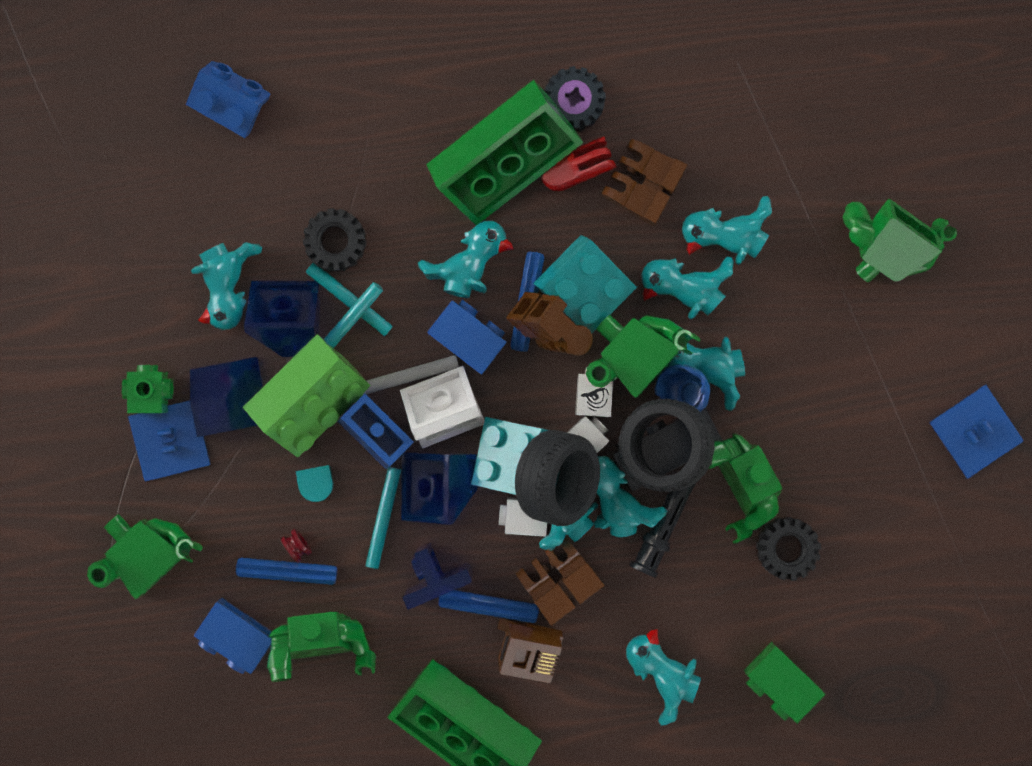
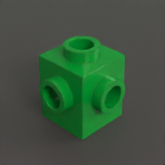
[122,365,174,413]

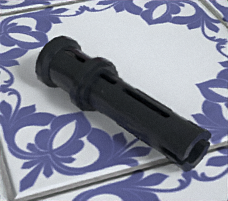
[629,484,696,578]

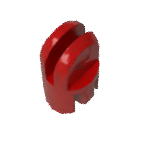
[541,136,616,191]

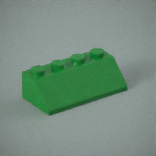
[426,80,583,225]
[387,659,542,766]

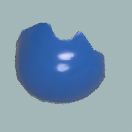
[654,364,710,412]

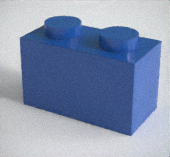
[427,300,507,375]
[337,394,414,469]
[194,598,272,674]

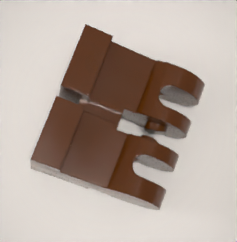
[601,139,688,227]
[506,292,593,356]
[516,536,605,626]

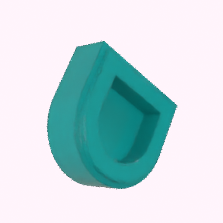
[295,465,334,502]

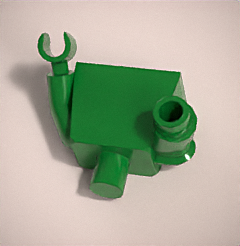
[842,199,957,282]
[586,314,701,398]
[708,433,782,543]
[87,514,203,600]
[267,612,376,682]

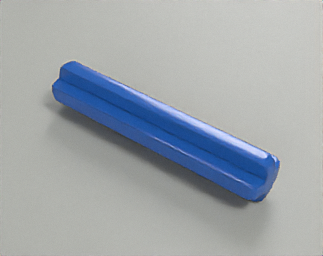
[510,251,544,352]
[236,558,337,585]
[438,589,539,623]

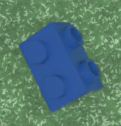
[185,61,271,138]

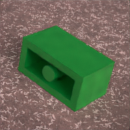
[743,642,826,724]

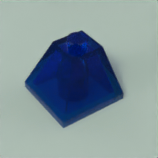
[244,281,320,357]
[190,357,263,437]
[401,452,478,525]

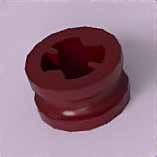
[280,528,312,563]

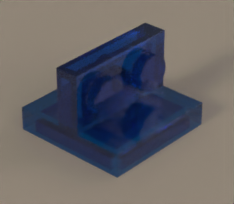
[402,542,474,610]

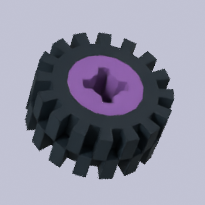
[545,66,606,131]

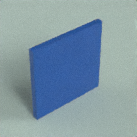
[929,385,1024,479]
[128,399,211,482]

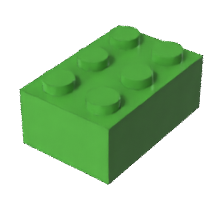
[243,334,371,458]

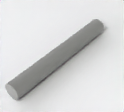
[362,355,459,396]

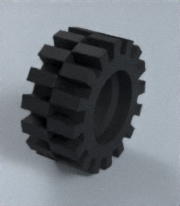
[303,208,367,272]
[756,517,821,581]

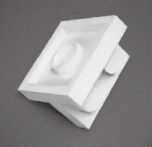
[400,366,484,449]

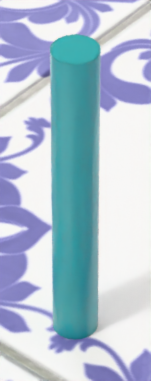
[306,262,393,337]
[324,282,384,348]
[365,467,402,569]

